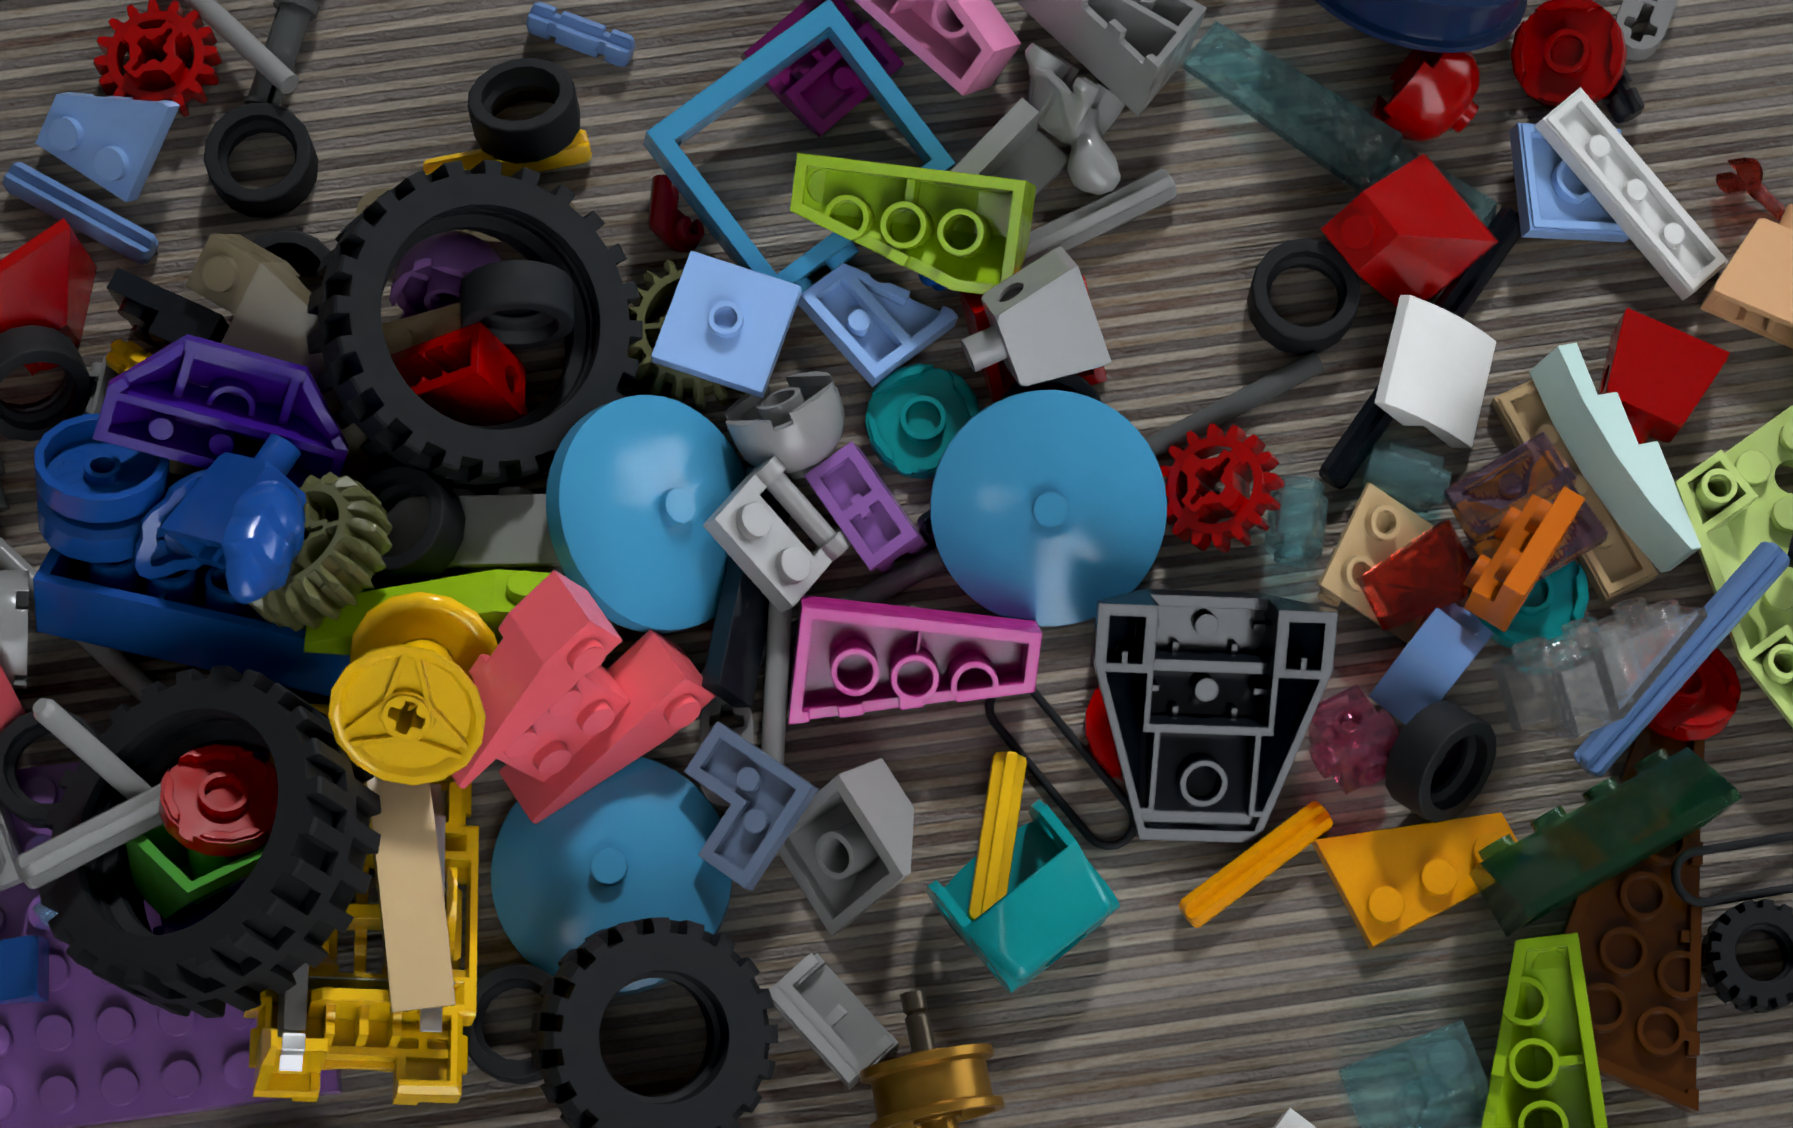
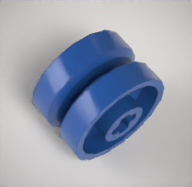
[34,413,170,563]

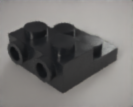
[107,268,229,351]

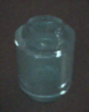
[1360,442,1452,513]
[1263,476,1329,567]

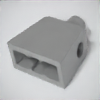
[961,246,1112,386]

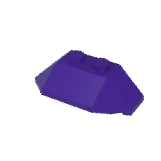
[93,334,349,488]

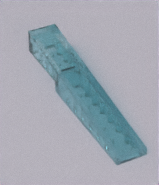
[1183,21,1497,228]

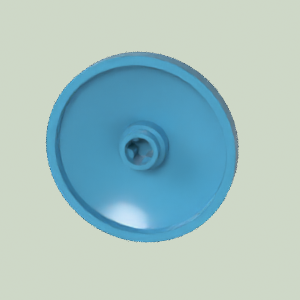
[930,390,1167,626]
[546,395,746,634]
[491,757,733,996]

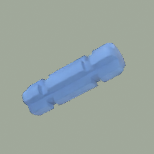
[526,2,635,67]

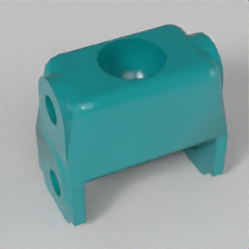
[926,799,1120,993]

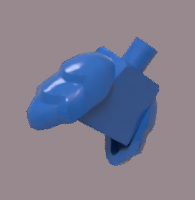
[132,434,306,604]

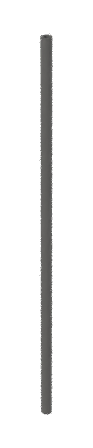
[699,352,1324,677]

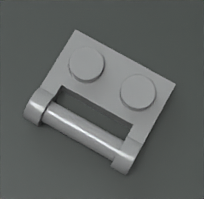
[703,455,851,613]

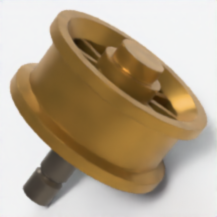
[859,990,1005,1128]

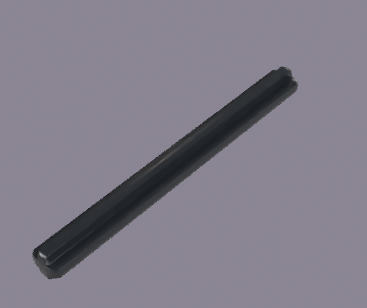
[1319,207,1521,489]

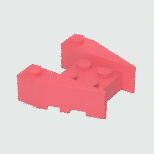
[451,570,716,824]

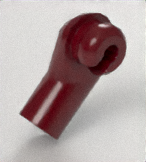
[648,175,705,253]

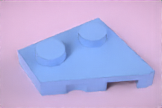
[798,263,958,388]

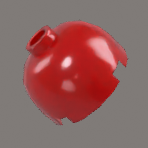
[1370,49,1480,142]

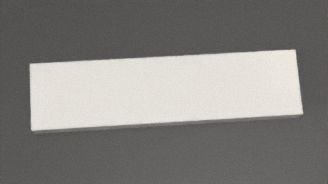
[1535,87,1729,301]

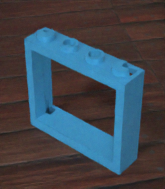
[643,0,955,293]

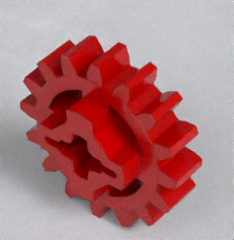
[94,0,222,117]
[1160,423,1284,553]

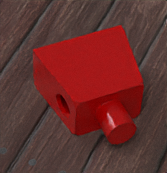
[1598,308,1730,444]
[391,322,528,426]

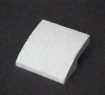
[1374,295,1496,448]

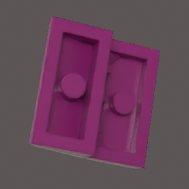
[740,0,904,137]

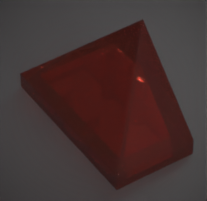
[1356,519,1473,630]

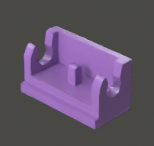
[804,441,928,573]

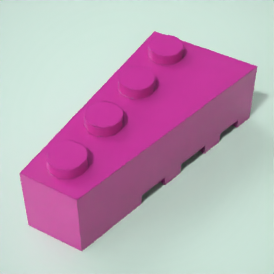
[787,595,1042,725]

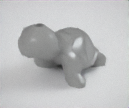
[1025,43,1125,196]

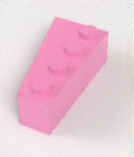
[854,0,1022,96]

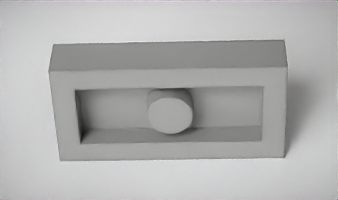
[951,98,1069,199]

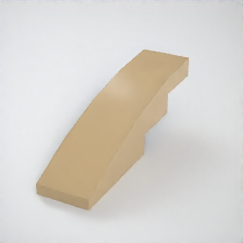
[366,776,456,1013]

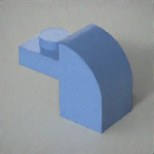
[1368,597,1494,725]

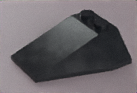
[1092,589,1338,843]

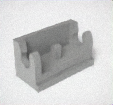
[769,953,899,1090]

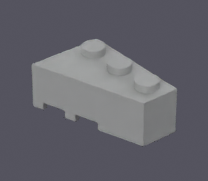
[1018,0,1207,117]

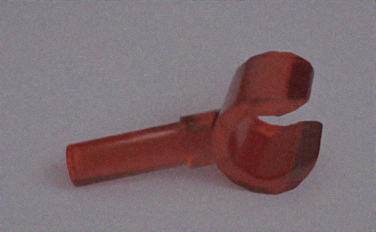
[1716,157,1786,221]

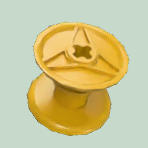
[328,592,498,786]

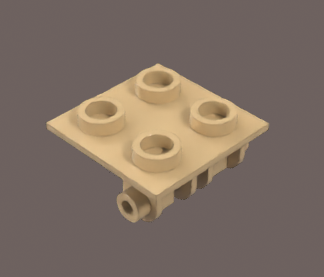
[1317,483,1458,644]

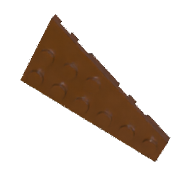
[1561,726,1705,1114]

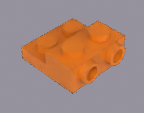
[1463,486,1586,632]

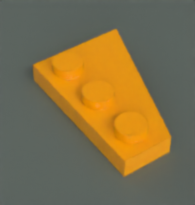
[1312,812,1531,950]

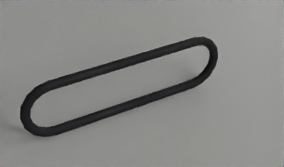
[985,688,1136,850]
[1671,831,1793,907]

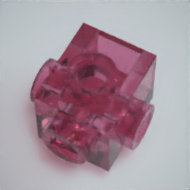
[1308,684,1399,795]

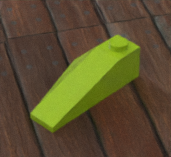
[790,153,1036,295]
[304,569,550,655]
[1481,932,1608,1128]

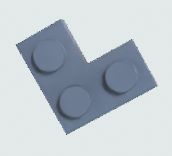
[684,721,819,891]

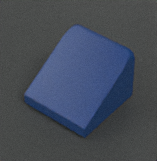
[0,935,49,1004]

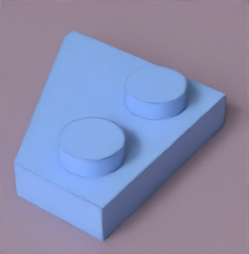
[35,92,180,202]

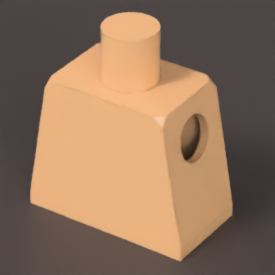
[1700,204,1793,349]

